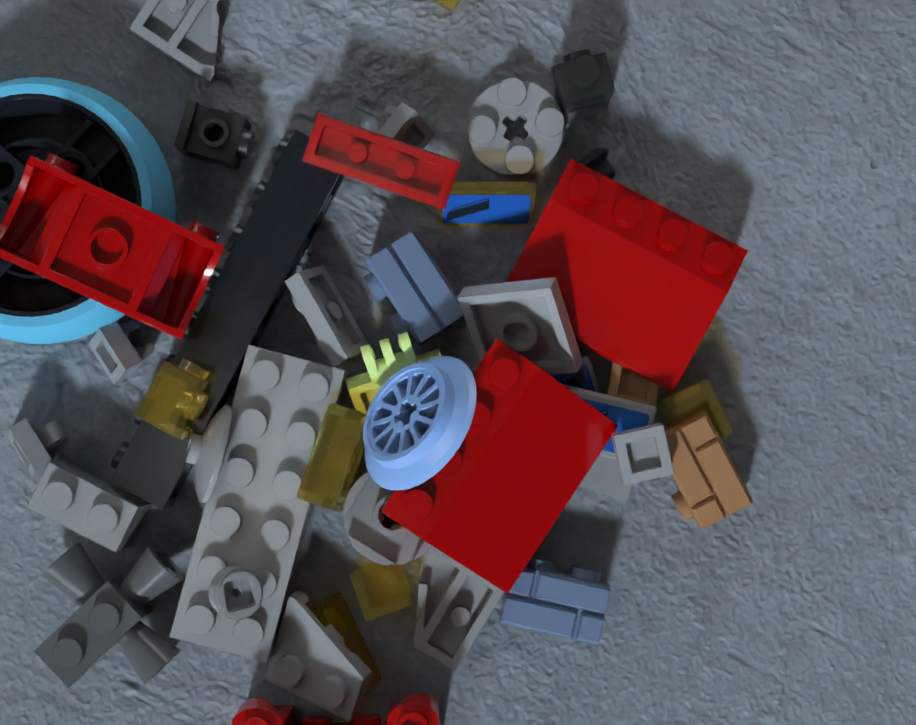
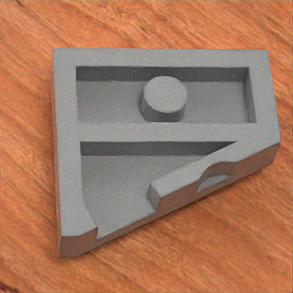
[129,0,222,83]
[414,546,504,672]
[265,590,372,722]

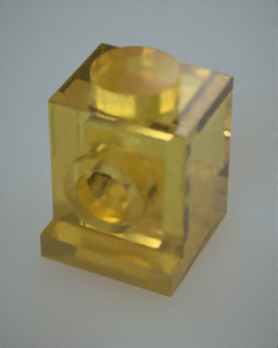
[134,358,210,440]

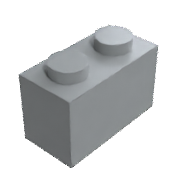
[26,460,151,552]

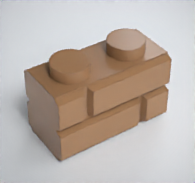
[661,409,753,529]

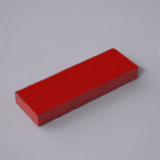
[302,113,461,210]

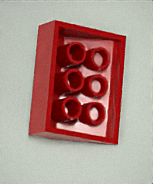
[507,159,748,392]
[381,339,618,594]

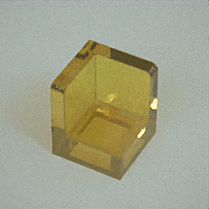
[657,379,733,437]
[349,561,415,622]

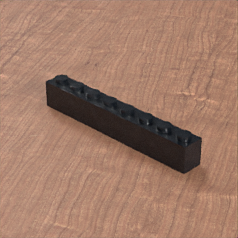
[110,129,346,509]

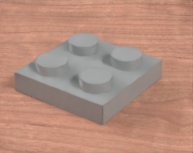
[457,277,582,375]

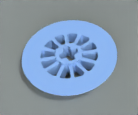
[363,356,477,491]

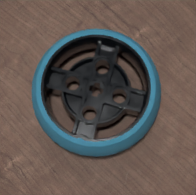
[0,77,176,344]

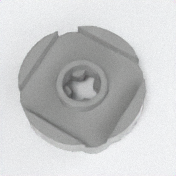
[467,78,564,178]
[343,472,432,565]

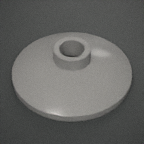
[184,405,232,504]

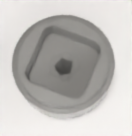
[208,566,264,620]

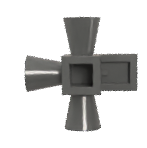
[34,542,184,688]

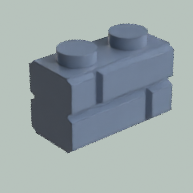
[363,230,464,346]
[499,556,611,645]

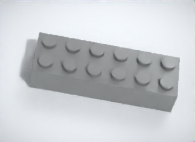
[169,345,349,663]

